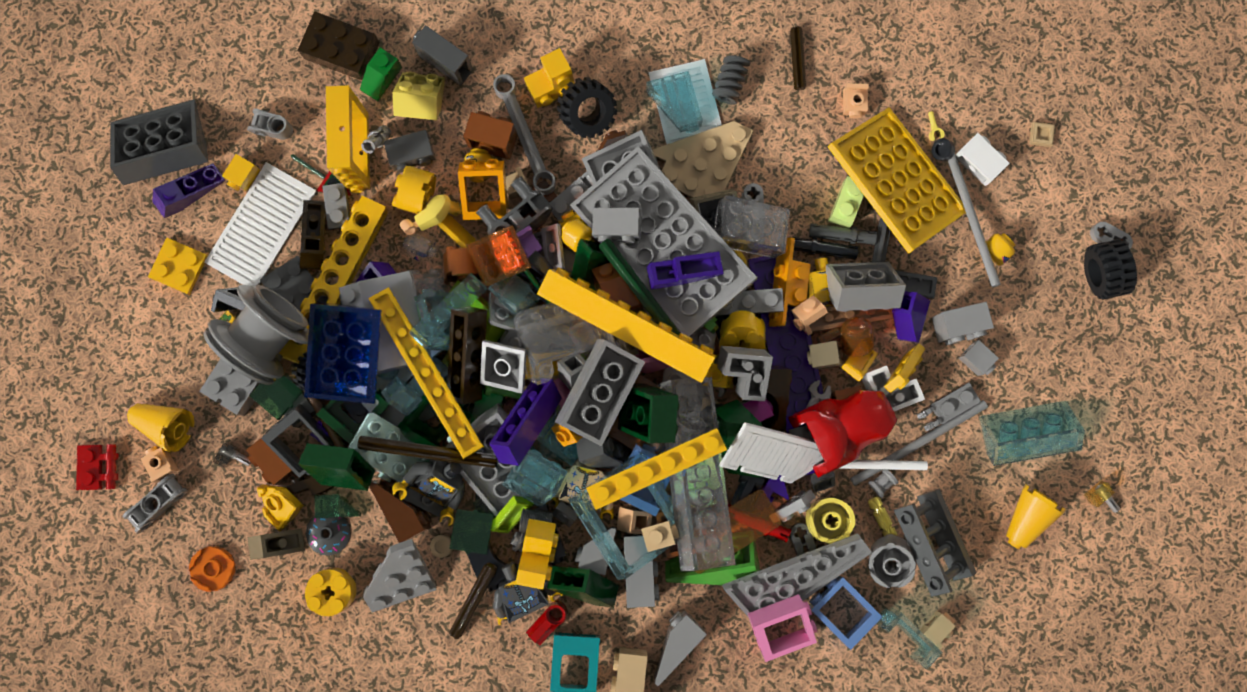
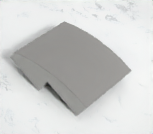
[533,224,565,270]

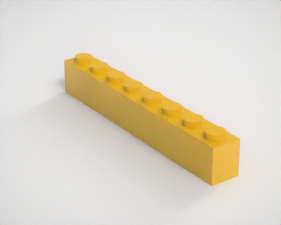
[537,267,717,383]

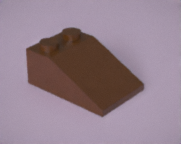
[369,480,432,543]

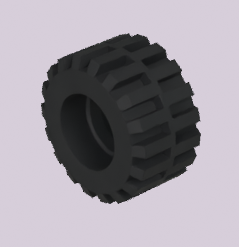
[557,77,617,138]
[1084,239,1137,300]

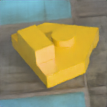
[257,484,304,532]

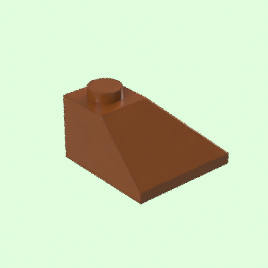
[591,262,643,310]

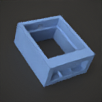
[809,575,882,650]

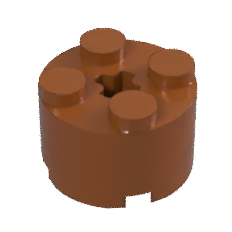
[442,244,489,286]

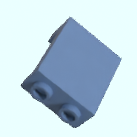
[620,443,672,516]

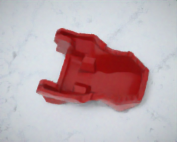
[788,390,897,478]

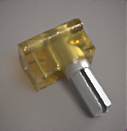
[1084,481,1120,513]

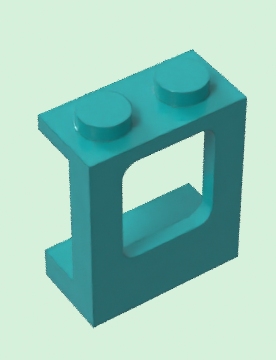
[550,632,600,692]

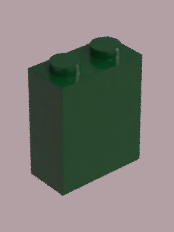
[299,443,375,491]

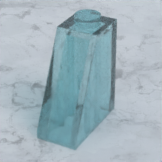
[646,71,703,133]

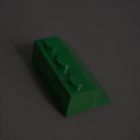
[713,400,762,478]

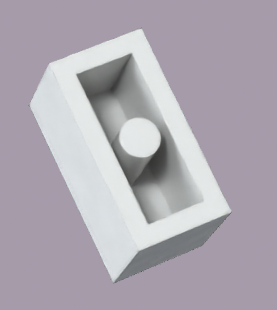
[956,133,1010,186]

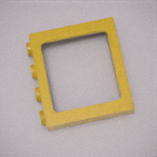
[326,85,370,193]

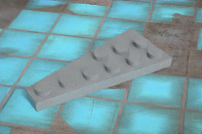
[722,533,872,618]

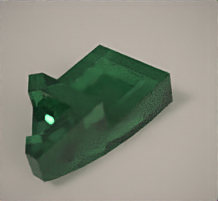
[315,495,361,519]

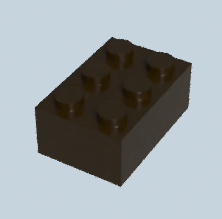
[298,11,380,81]

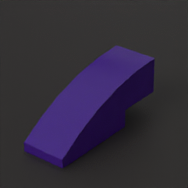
[647,251,724,290]

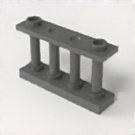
[894,488,977,597]

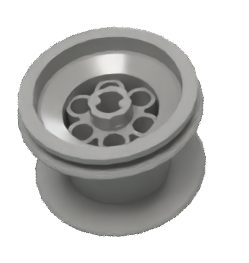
[204,285,312,385]

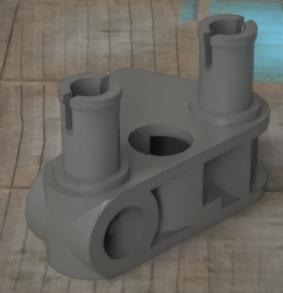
[476,176,553,249]

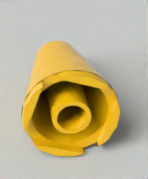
[127,403,195,452]
[1006,484,1067,549]

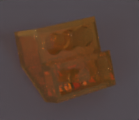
[465,225,531,286]

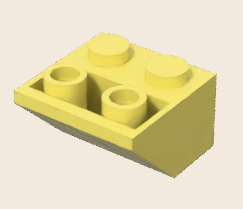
[392,71,445,120]

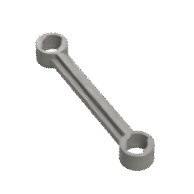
[493,74,556,195]

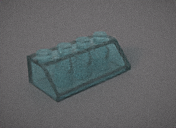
[979,401,1085,466]

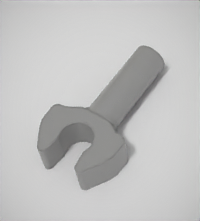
[805,380,831,409]

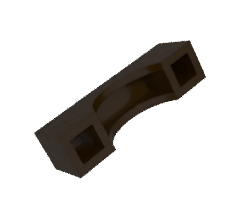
[761,365,792,432]

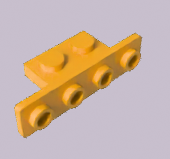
[769,237,810,327]

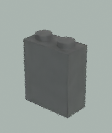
[412,25,473,87]

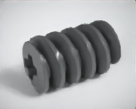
[712,55,751,105]

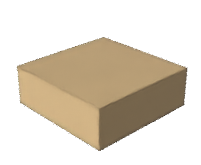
[1029,122,1055,147]

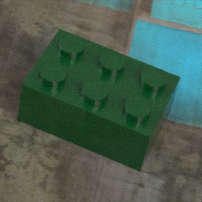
[618,383,680,444]

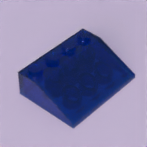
[304,302,382,404]

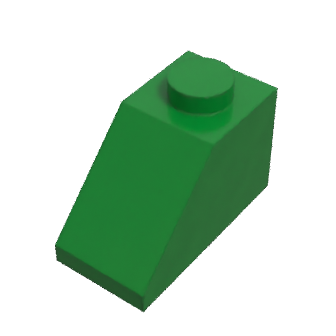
[360,47,402,102]

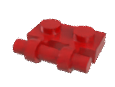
[76,444,119,490]

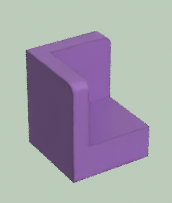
[515,226,543,260]

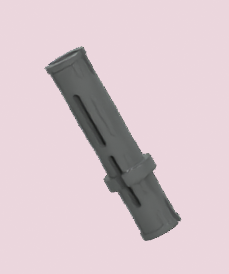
[809,223,877,245]

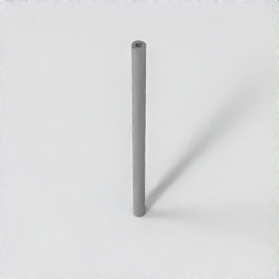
[948,153,1001,287]
[850,400,988,486]

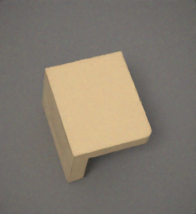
[506,166,528,200]

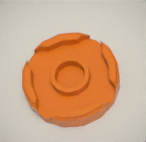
[189,546,235,592]

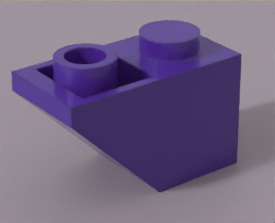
[892,291,930,343]

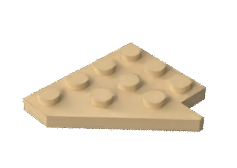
[652,121,753,198]

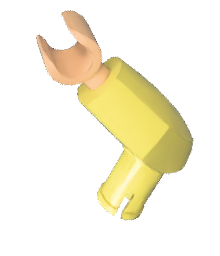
[399,194,462,236]

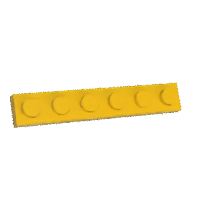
[586,428,727,510]

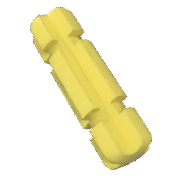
[868,496,897,536]

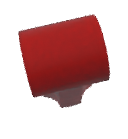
[526,601,567,645]

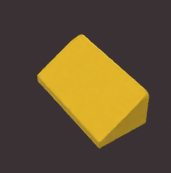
[437,214,479,248]

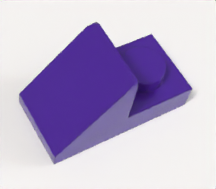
[752,475,789,511]

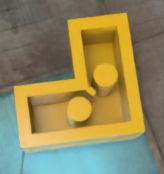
[524,48,575,108]
[515,518,559,590]

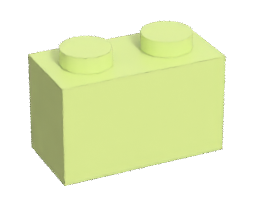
[828,176,864,228]

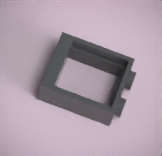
[261,403,334,478]

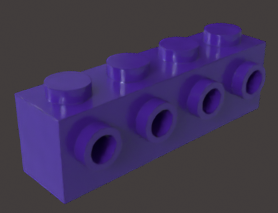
[489,377,562,466]

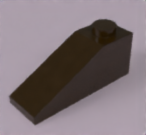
[299,200,326,270]

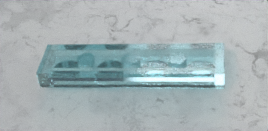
[409,273,488,349]

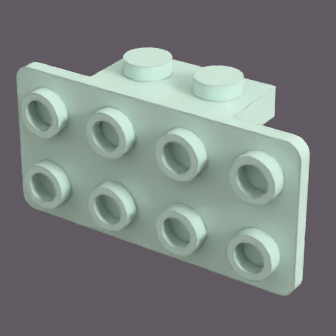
[348,412,432,483]

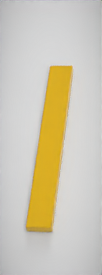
[368,287,484,459]

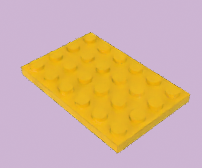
[828,107,966,254]

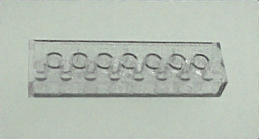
[658,377,736,571]

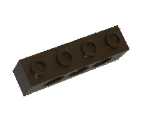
[447,306,487,404]

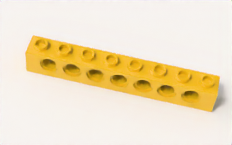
[279,196,388,364]

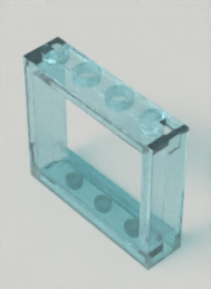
[568,452,691,580]

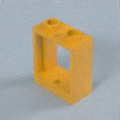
[458,159,508,220]

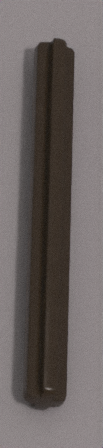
[357,436,498,468]

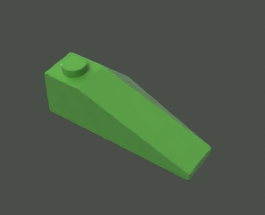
[665,530,760,585]

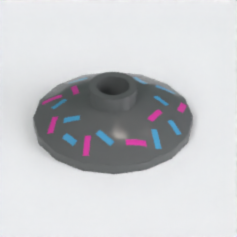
[306,511,351,556]

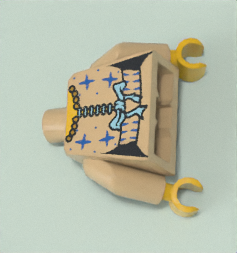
[545,464,614,520]

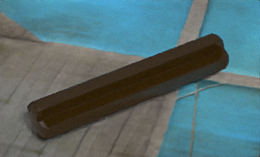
[790,27,806,90]

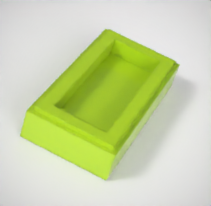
[488,496,533,533]

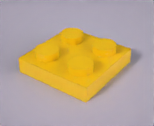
[148,237,208,295]

